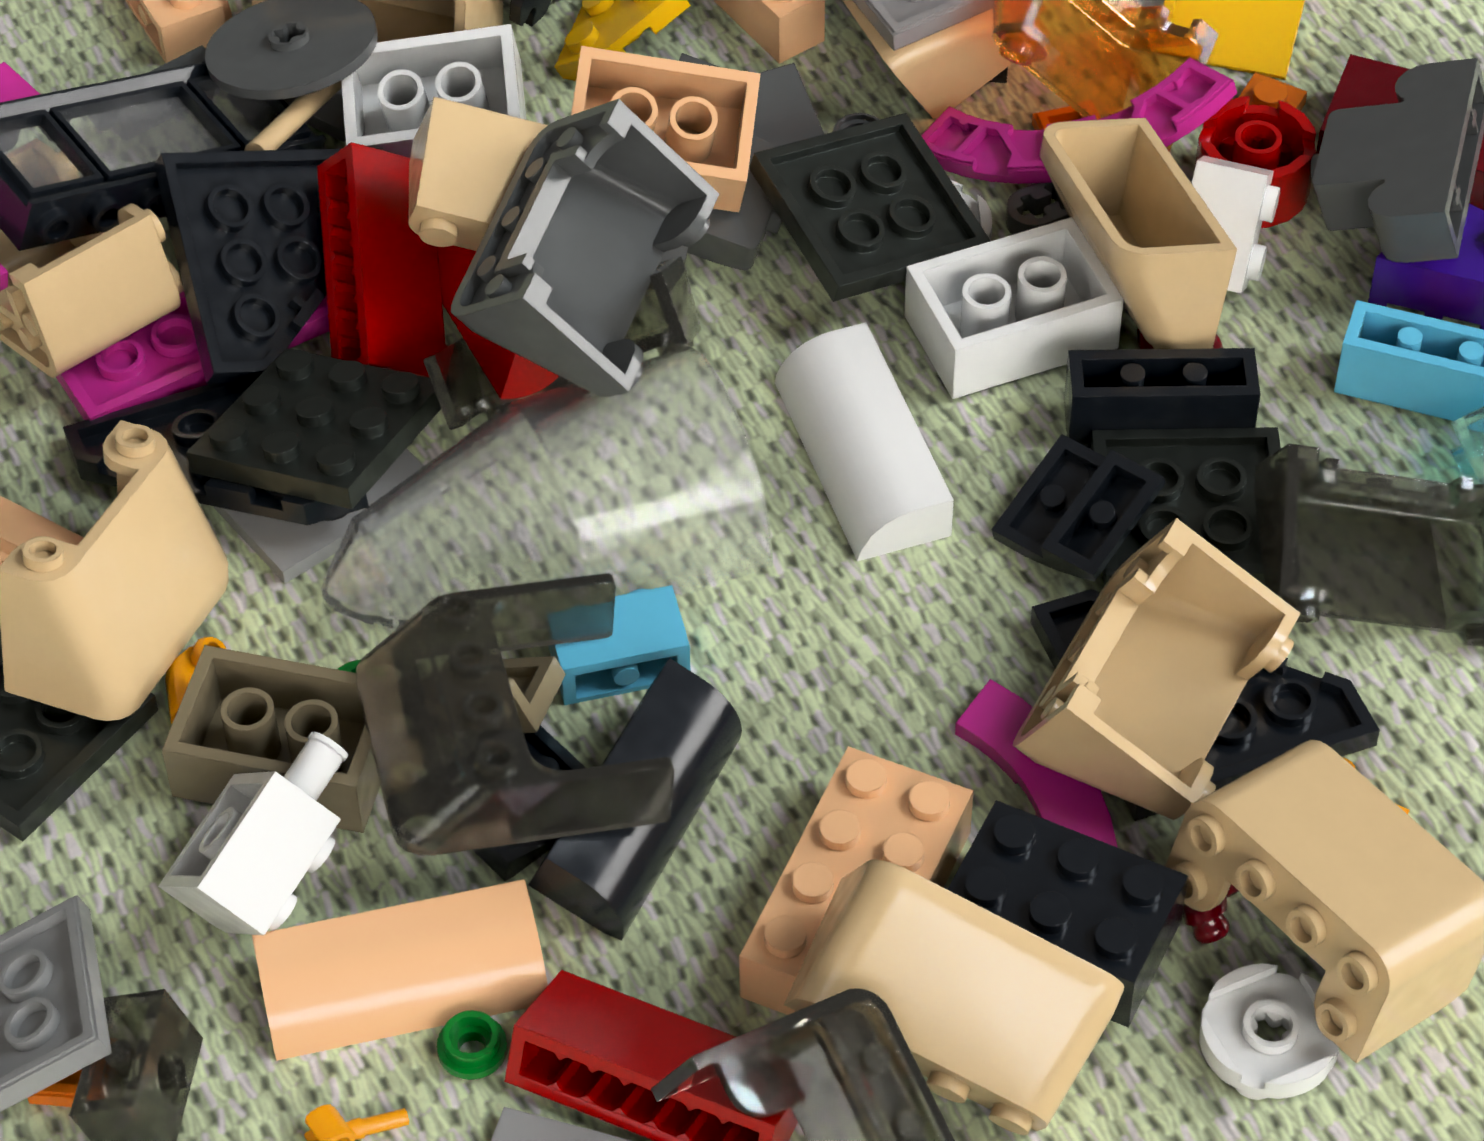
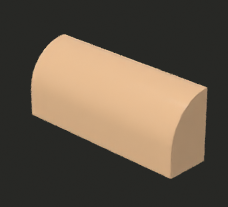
[252,879,548,1061]

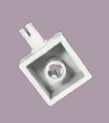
[158,732,349,935]

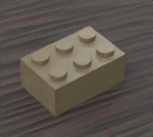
[162,645,401,833]

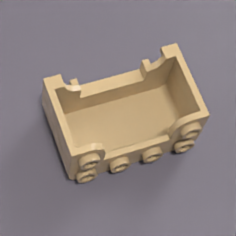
[0,141,184,378]
[1165,740,1484,1063]

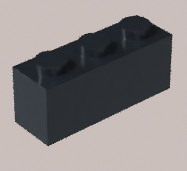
[1064,348,1261,446]

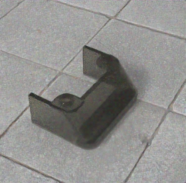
[651,988,955,1141]

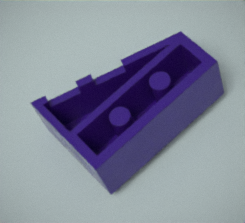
[1368,204,1484,330]

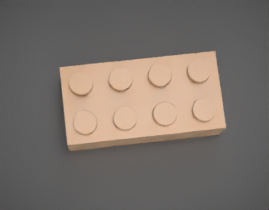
[739,746,974,1037]

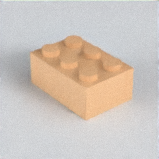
[571,46,761,213]

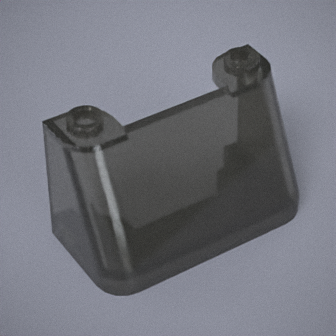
[1253,443,1484,647]

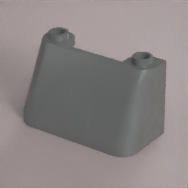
[451,99,719,397]

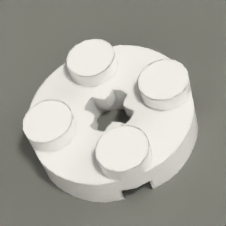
[1199,963,1339,1100]

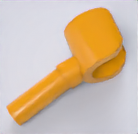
[304,1104,409,1141]

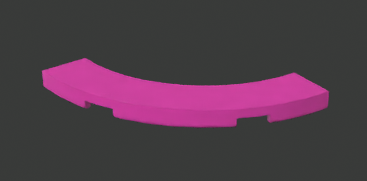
[921,57,1237,184]
[955,679,1117,847]

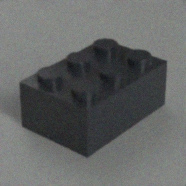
[947,800,1188,1028]

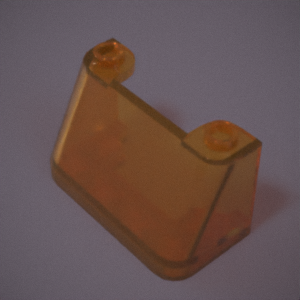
[992,0,1219,152]

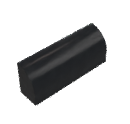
[528,658,742,940]

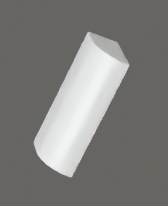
[775,322,954,561]

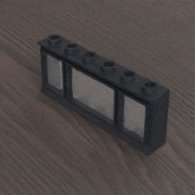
[0,61,327,251]

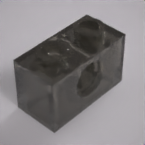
[69,989,203,1141]

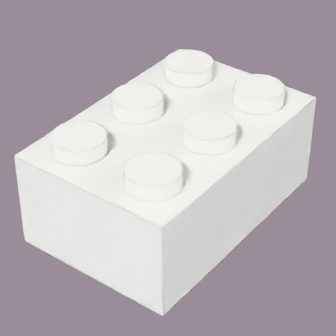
[341,24,526,158]
[904,217,1124,399]

